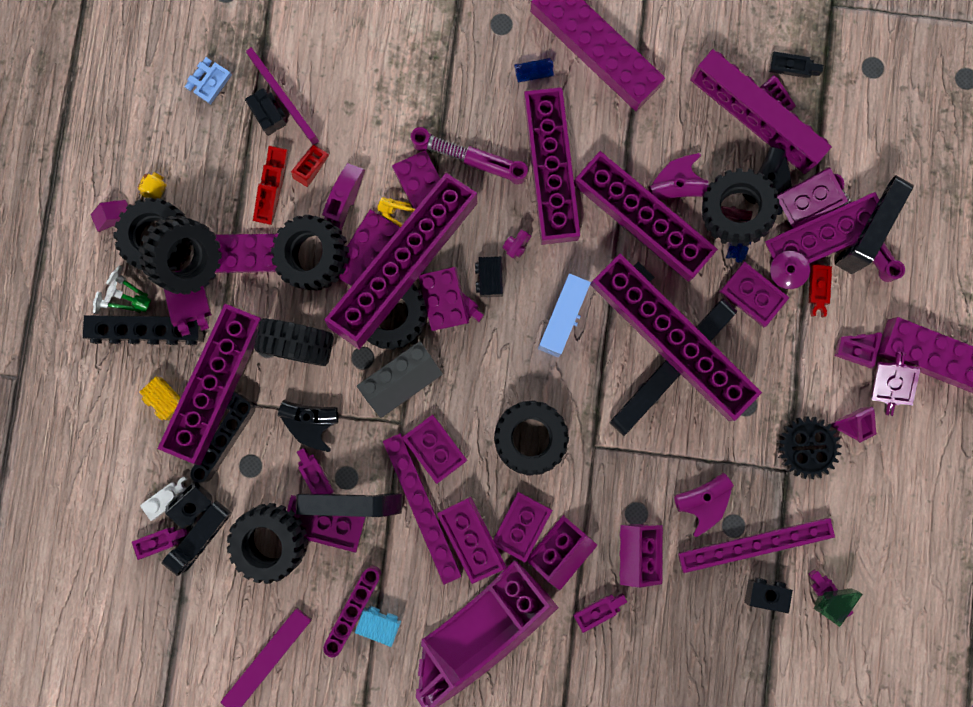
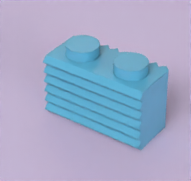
[355,606,401,647]

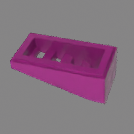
[760,75,796,112]

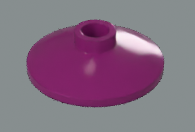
[770,251,810,289]

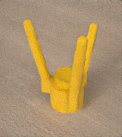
[378,197,415,227]

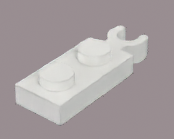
[140,477,188,521]

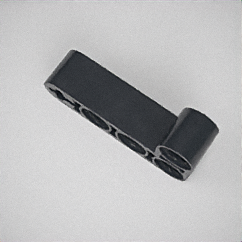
[161,500,232,576]

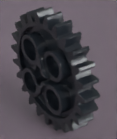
[776,416,842,479]

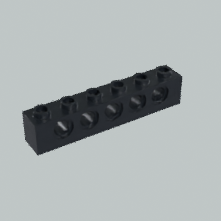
[83,315,204,345]

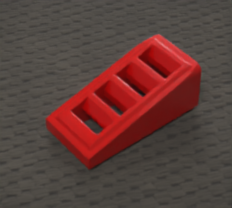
[291,144,329,187]

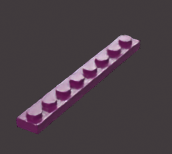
[383,433,462,585]
[677,518,835,573]

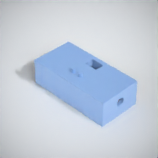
[538,273,591,358]

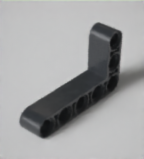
[835,175,914,274]
[190,390,255,483]
[296,493,402,517]

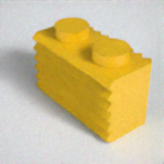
[139,376,181,421]

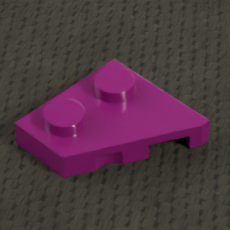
[834,332,883,368]

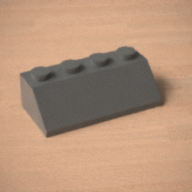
[357,341,443,418]

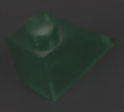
[813,588,863,627]

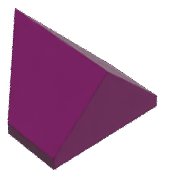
[830,407,877,443]

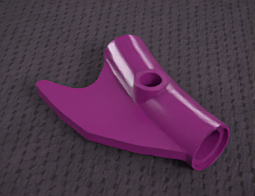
[648,153,708,200]
[674,473,734,537]

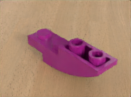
[322,163,365,231]

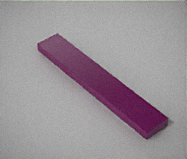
[246,47,319,145]
[220,608,312,707]

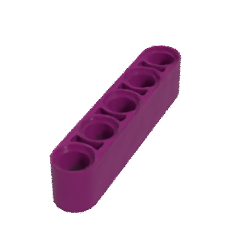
[323,566,382,658]

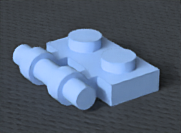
[184,57,232,105]

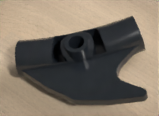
[742,147,792,215]
[278,400,339,452]

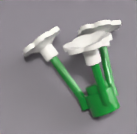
[93,265,151,314]

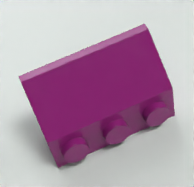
[527,515,598,590]
[619,524,663,588]

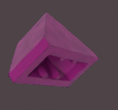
[90,200,128,232]

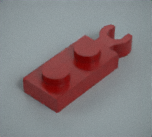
[809,264,832,318]

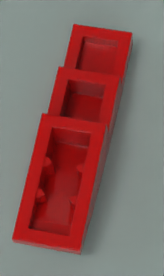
[253,146,289,225]

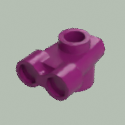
[503,229,532,259]

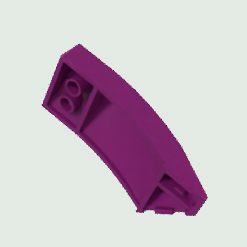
[416,560,559,707]

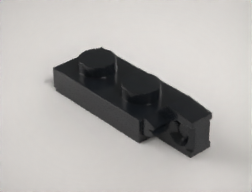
[769,51,824,78]

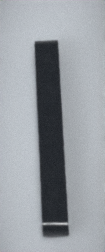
[609,299,737,436]

